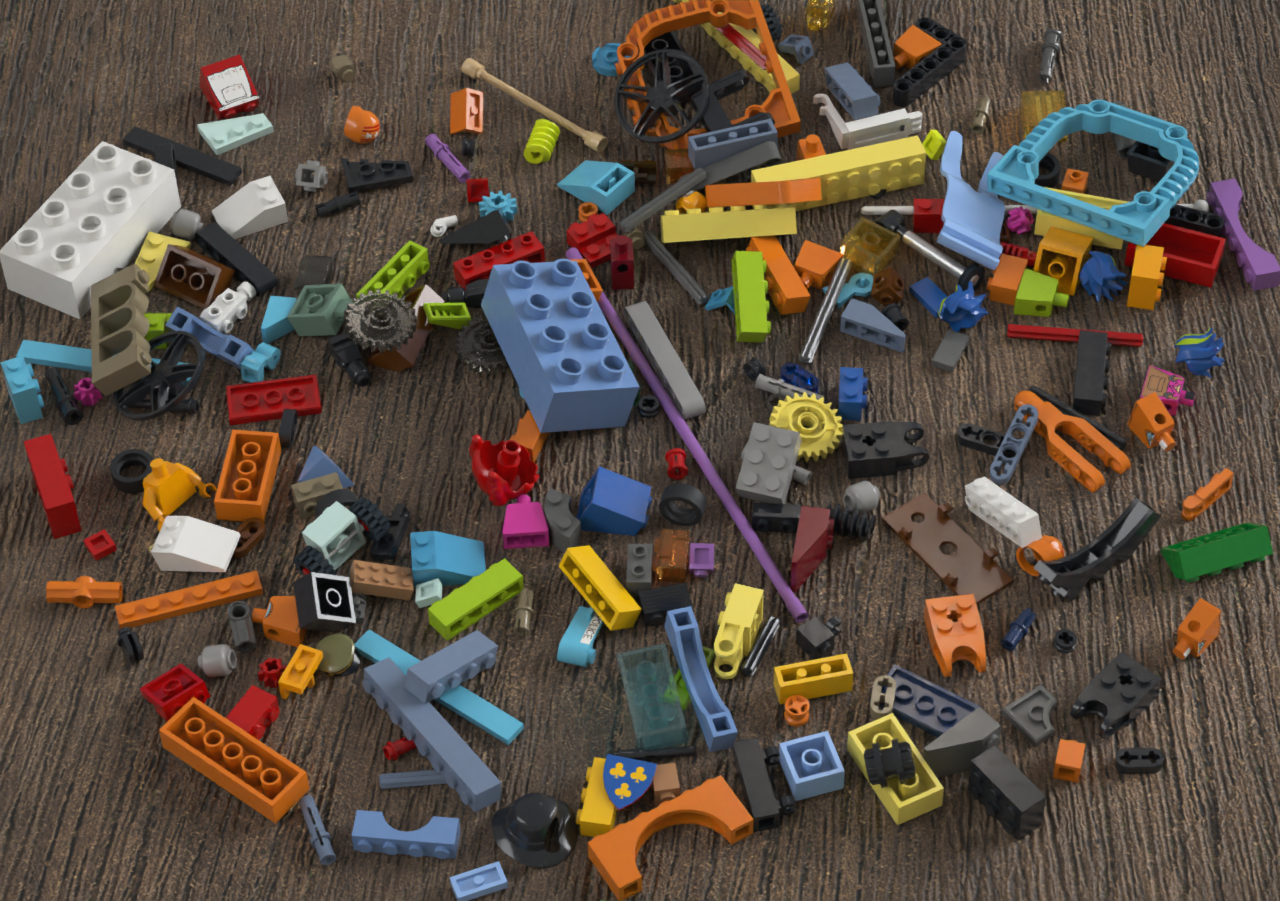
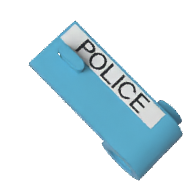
[557,606,604,668]

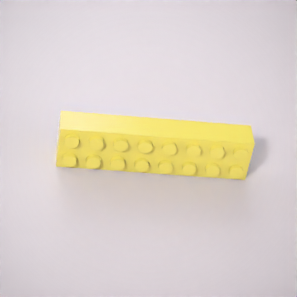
[751,135,926,211]

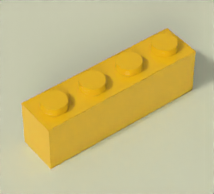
[559,545,642,631]

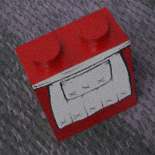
[199,55,259,120]

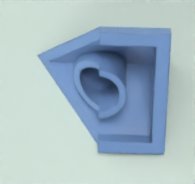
[297,445,355,488]

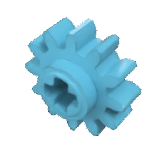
[479,191,517,220]

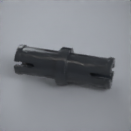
[315,191,361,218]

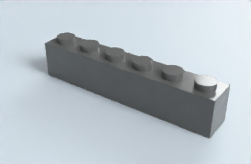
[854,0,895,87]

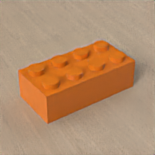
[214,430,281,522]

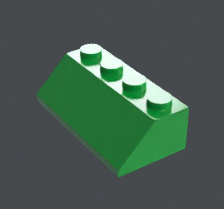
[1160,522,1273,582]

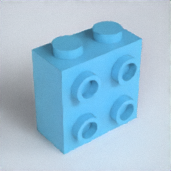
[0,355,45,424]

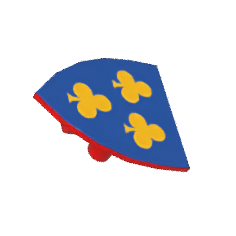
[603,754,657,811]

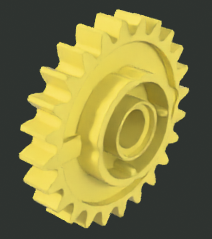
[769,392,842,462]

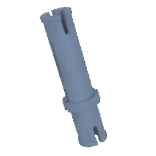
[298,795,336,865]

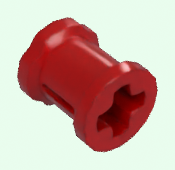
[665,448,688,480]

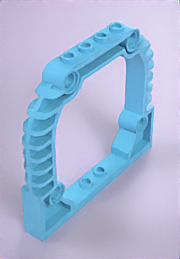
[987,100,1199,247]

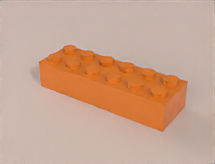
[159,697,310,824]

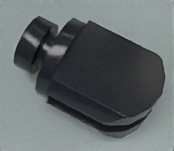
[117,627,144,664]

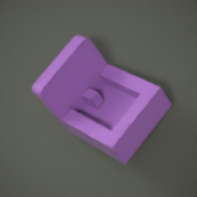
[689,543,714,577]

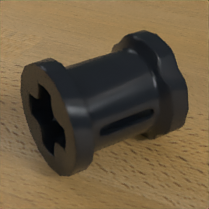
[881,303,909,331]

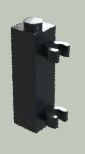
[733,738,794,832]

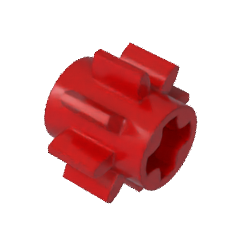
[257,658,288,688]

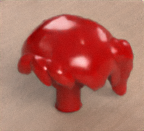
[469,434,539,507]

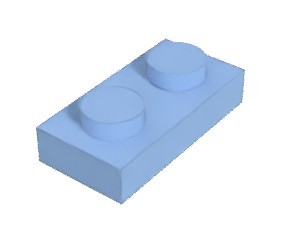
[449,861,508,901]

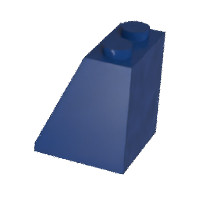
[576,466,652,536]

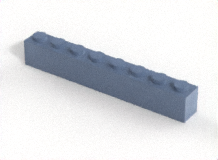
[362,657,501,812]

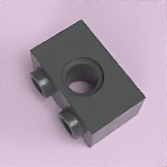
[626,544,653,600]

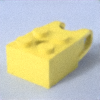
[714,583,764,679]

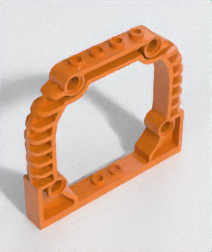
[615,0,801,155]

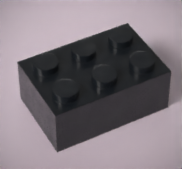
[968,745,1046,841]

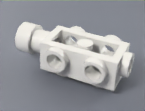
[199,282,256,334]

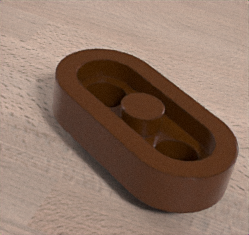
[232,518,266,558]

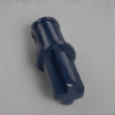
[1001,608,1036,651]

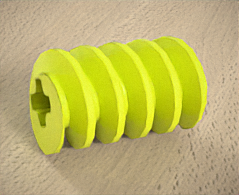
[523,119,560,164]

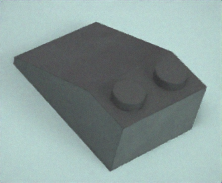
[923,707,1001,777]

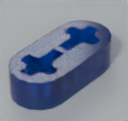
[781,363,819,393]

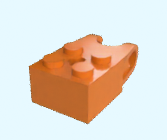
[924,594,986,677]

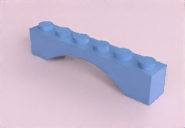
[664,606,737,752]

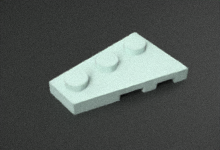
[197,113,274,155]

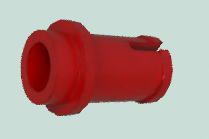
[383,736,417,761]

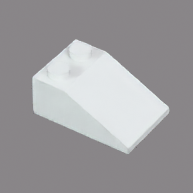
[212,176,288,239]
[151,516,241,572]

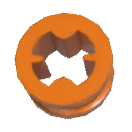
[578,202,598,222]

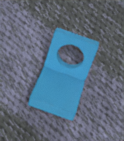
[705,286,735,314]

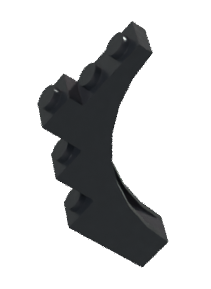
[1033,498,1162,600]

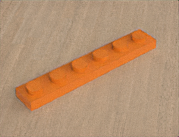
[115,570,263,629]

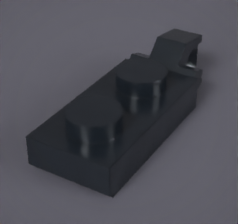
[369,503,410,560]

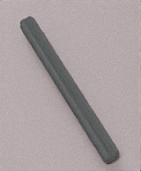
[799,257,852,365]

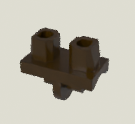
[617,159,656,186]

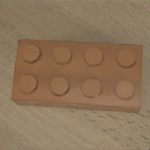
[350,560,414,601]

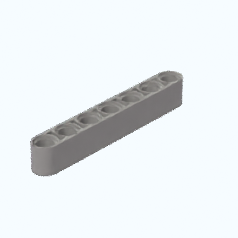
[623,301,706,420]

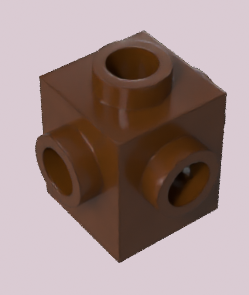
[871,267,905,307]

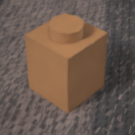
[651,763,680,805]

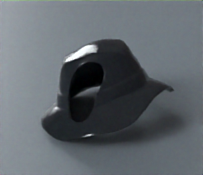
[492,793,578,868]

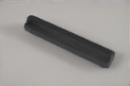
[741,616,780,677]

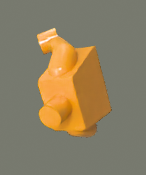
[142,458,217,532]

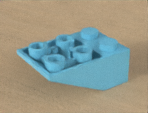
[557,160,635,215]

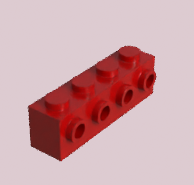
[453,231,545,290]

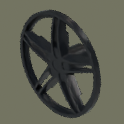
[614,49,709,144]
[114,331,205,421]

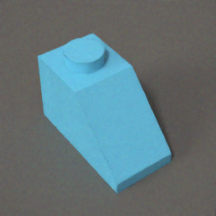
[261,296,297,344]

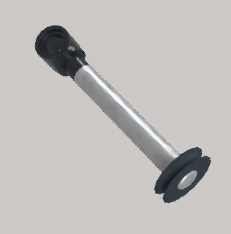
[874,210,985,291]

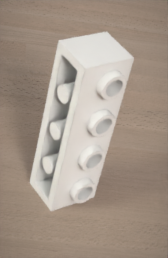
[965,477,1042,548]

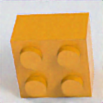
[1127,245,1167,310]

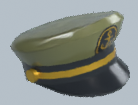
[315,634,361,677]

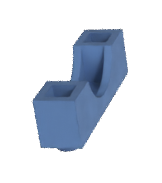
[165,307,255,370]
[352,810,461,859]

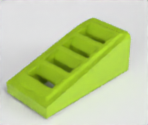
[423,303,472,330]

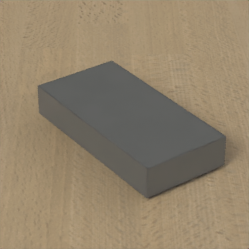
[932,329,969,372]

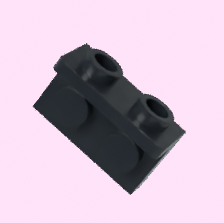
[752,503,801,533]

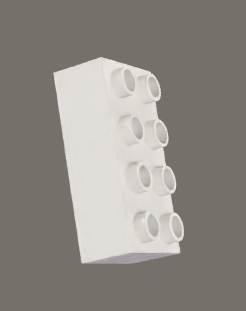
[0,141,181,319]

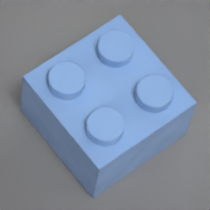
[779,731,845,801]

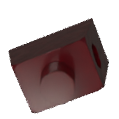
[610,235,634,290]

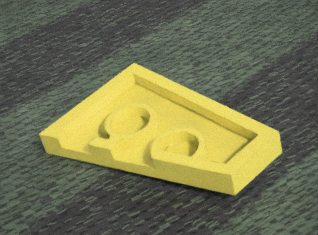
[135,232,191,291]

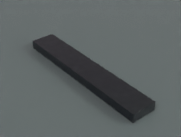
[123,127,242,186]

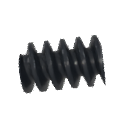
[827,502,876,543]

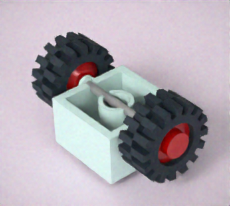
[293,497,391,576]

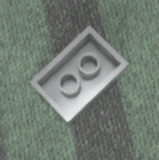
[735,422,802,504]

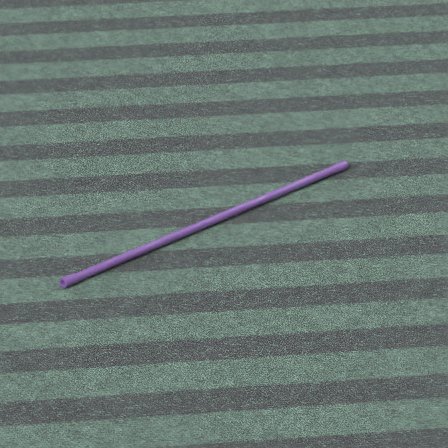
[566,247,808,623]

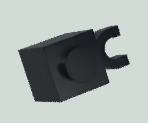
[796,616,841,660]

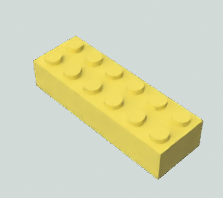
[660,203,797,243]

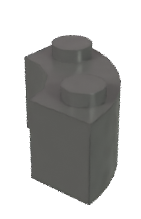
[544,488,582,553]

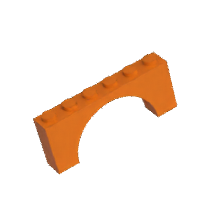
[587,775,754,901]

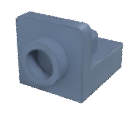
[777,34,814,64]

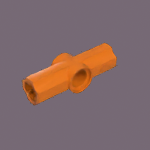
[46,576,123,608]

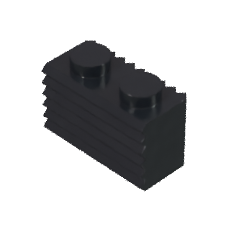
[638,582,692,627]

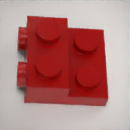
[566,213,619,268]
[139,663,210,722]

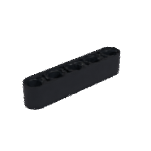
[195,222,278,297]

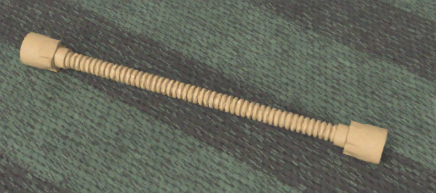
[461,58,608,153]

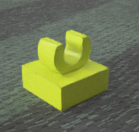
[922,130,946,160]

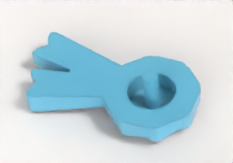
[823,273,873,308]

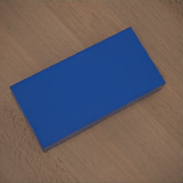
[909,277,948,318]

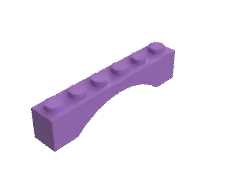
[1206,179,1280,291]

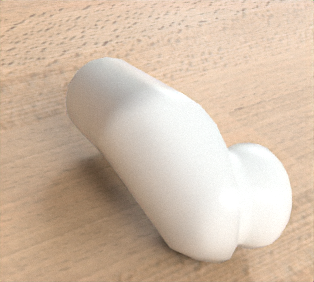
[430,215,458,237]

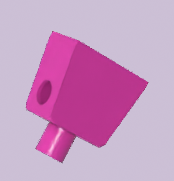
[503,495,549,549]

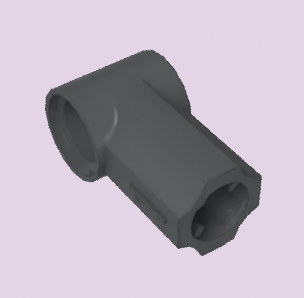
[228,601,257,653]

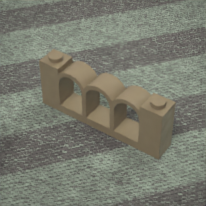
[91,263,152,396]

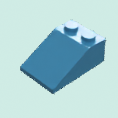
[410,531,486,588]

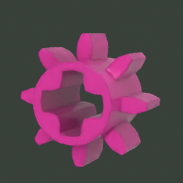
[1006,206,1034,235]
[74,378,102,406]

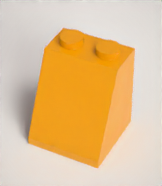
[1034,227,1094,296]

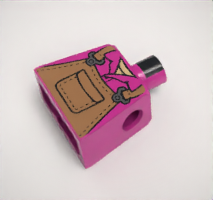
[1140,366,1196,416]

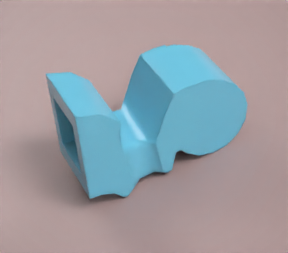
[240,342,281,383]

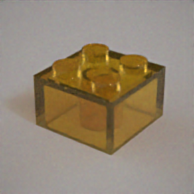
[839,217,901,277]

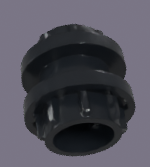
[864,739,916,788]

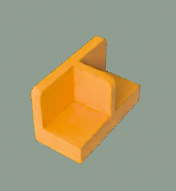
[278,644,323,699]

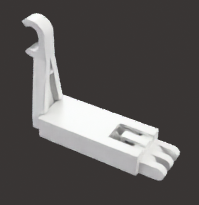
[813,94,922,150]

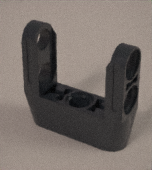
[690,70,775,133]

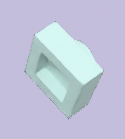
[415,578,442,608]

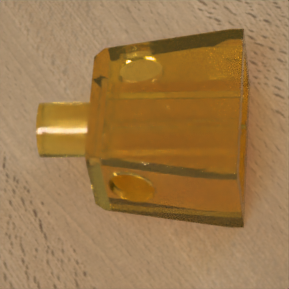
[807,0,835,31]

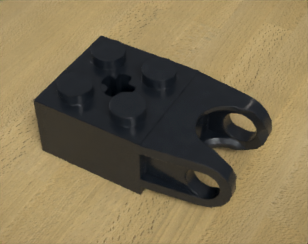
[842,421,929,479]
[1070,651,1162,739]

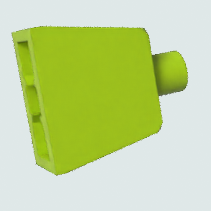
[1014,269,1069,317]

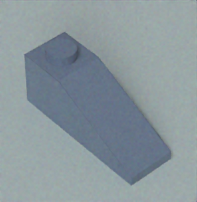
[840,298,906,353]

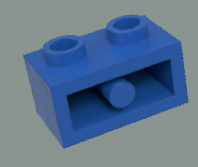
[838,367,867,421]

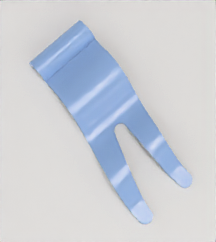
[936,131,1005,271]

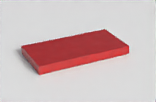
[226,374,322,425]

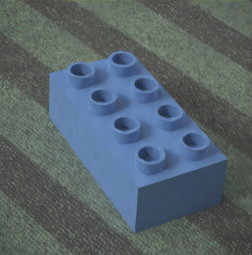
[481,259,639,433]

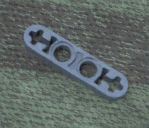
[990,404,1038,485]

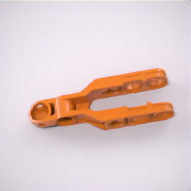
[1014,390,1131,492]

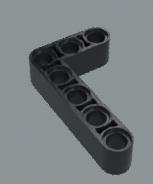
[893,17,967,107]

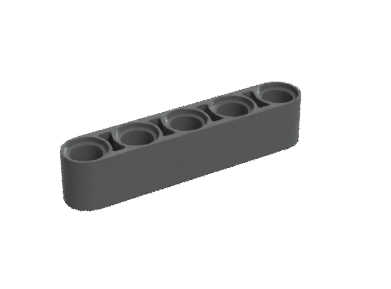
[677,141,783,198]

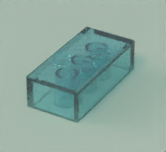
[616,643,688,750]

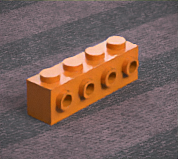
[746,235,810,315]

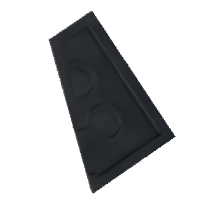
[341,158,413,193]

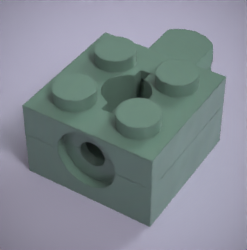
[287,283,362,336]

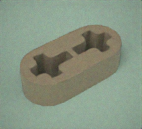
[870,675,896,720]

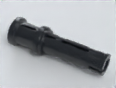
[45,368,84,425]

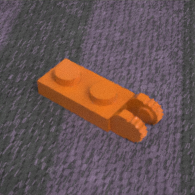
[1181,468,1234,522]

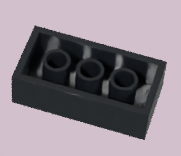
[642,31,702,104]

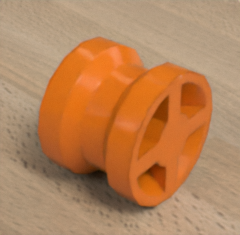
[784,695,810,727]

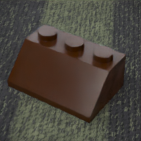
[153,244,235,309]

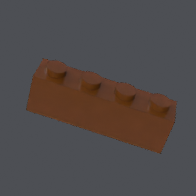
[366,284,445,372]

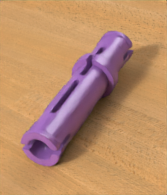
[425,134,471,183]

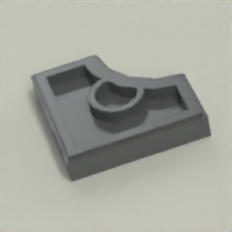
[1002,685,1057,747]

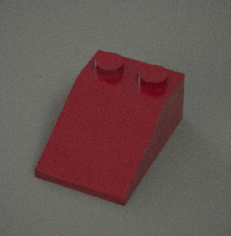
[791,506,834,593]

